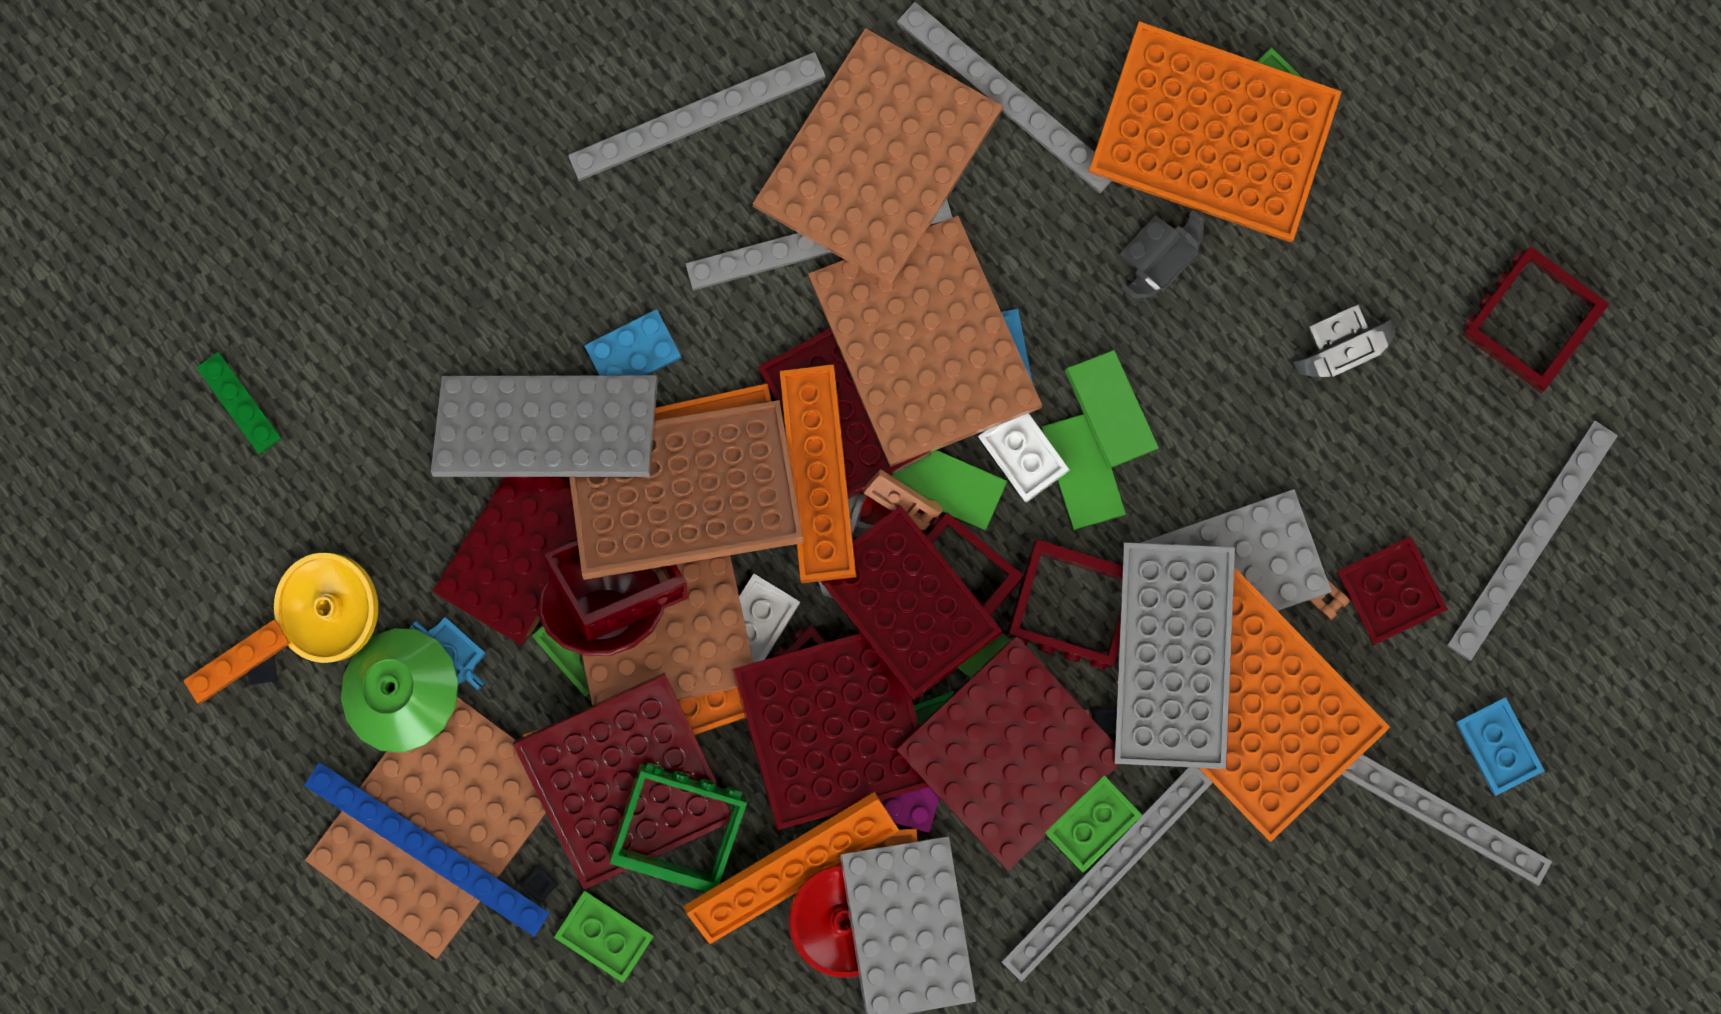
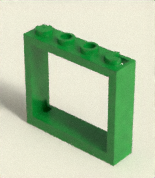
[609,763,747,892]

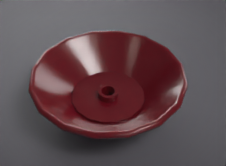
[538,559,664,656]

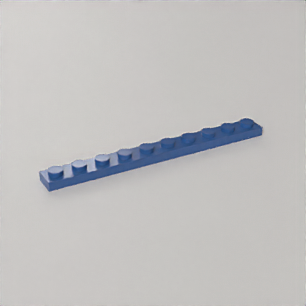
[304,762,550,937]

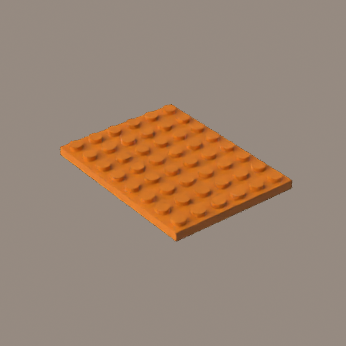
[1088,21,1342,243]
[1116,568,1390,842]

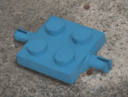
[409,617,486,691]

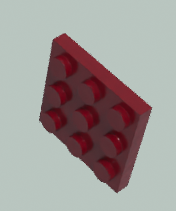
[1336,536,1448,646]

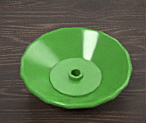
[341,628,458,753]

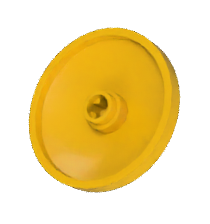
[274,553,378,663]

